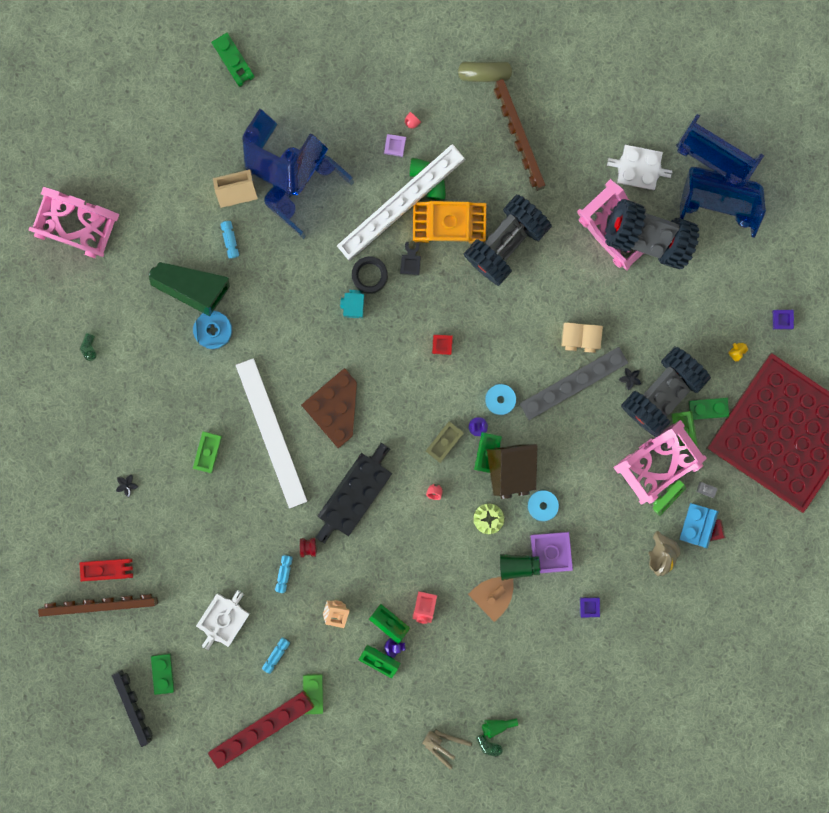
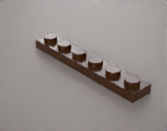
[493,79,545,191]
[38,594,158,617]

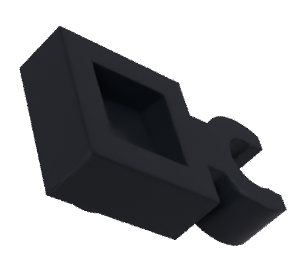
[400,241,421,276]

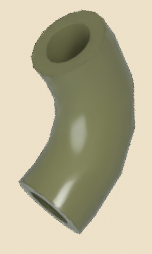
[458,61,512,82]

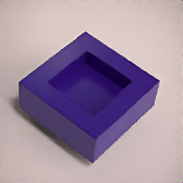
[772,310,794,330]
[580,597,600,618]

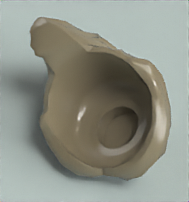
[648,531,680,576]

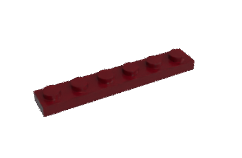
[208,690,314,769]

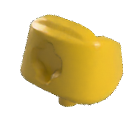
[728,343,748,362]

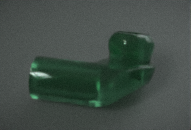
[80,333,97,361]
[476,734,503,757]

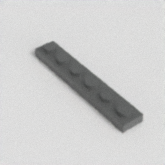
[519,347,628,420]

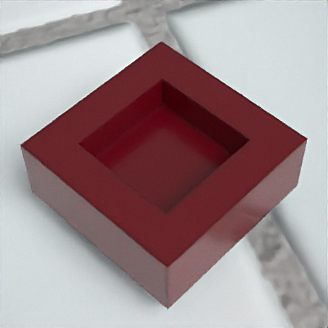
[710,519,726,542]

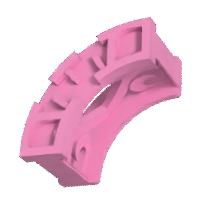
[577,179,644,270]
[29,187,119,259]
[613,420,707,504]

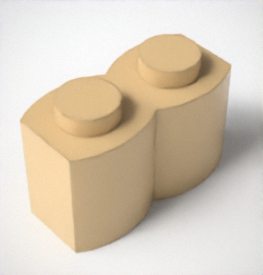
[561,323,603,353]

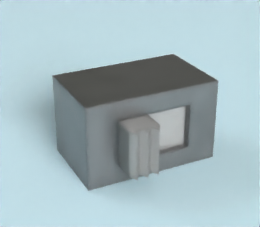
[696,482,718,498]

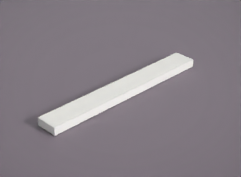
[337,144,466,261]
[236,358,307,508]

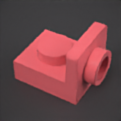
[413,591,437,624]

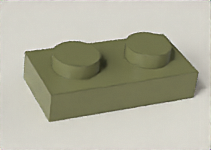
[426,421,464,463]

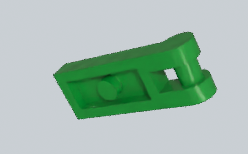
[211,32,255,87]

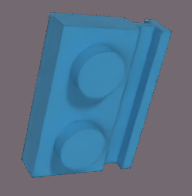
[679,503,719,548]

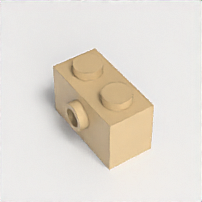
[213,170,258,208]

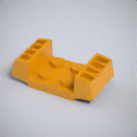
[413,201,486,244]

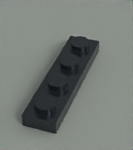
[111,669,153,747]

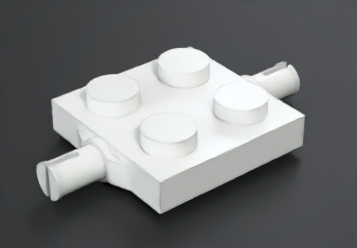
[607,145,672,190]
[196,590,250,650]

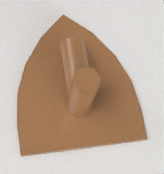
[468,577,514,622]

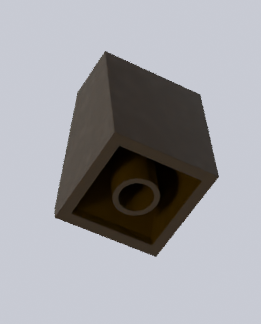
[487,444,538,499]

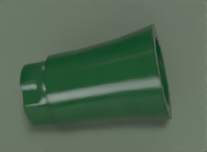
[500,554,540,581]

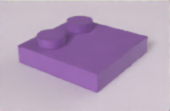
[531,532,573,573]

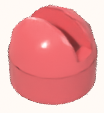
[405,112,421,129]
[426,484,443,500]

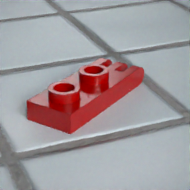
[79,558,133,582]

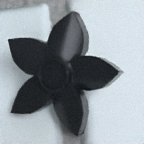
[619,368,641,391]
[116,474,139,497]

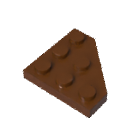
[301,368,357,449]

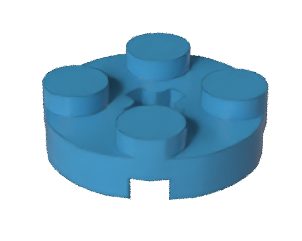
[193,311,232,349]

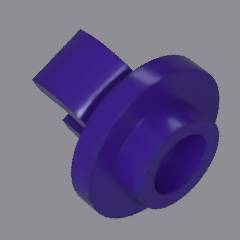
[469,417,488,436]
[385,638,406,657]

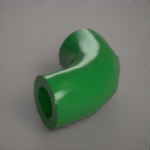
[410,158,446,201]

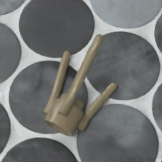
[422,730,472,769]

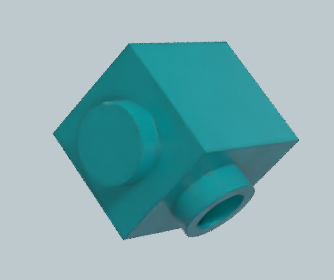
[340,290,365,318]

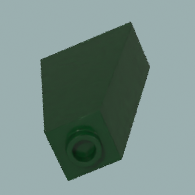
[149,262,230,316]

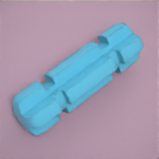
[220,221,239,258]
[275,555,293,593]
[262,638,290,674]

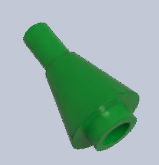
[482,718,518,739]

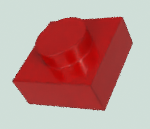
[432,335,453,355]

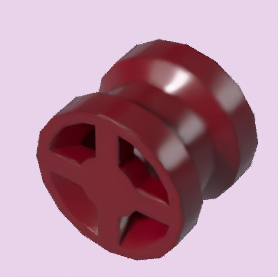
[300,538,317,557]

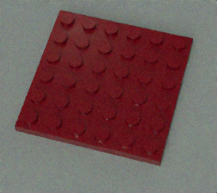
[706,353,829,513]

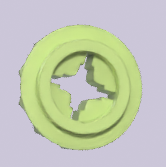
[474,503,504,534]

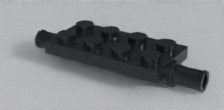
[315,442,392,544]

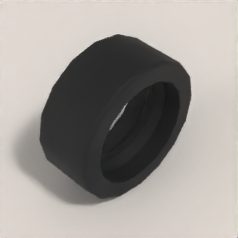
[352,256,388,294]

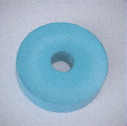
[485,384,516,415]
[528,490,559,521]

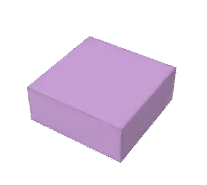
[384,134,406,157]

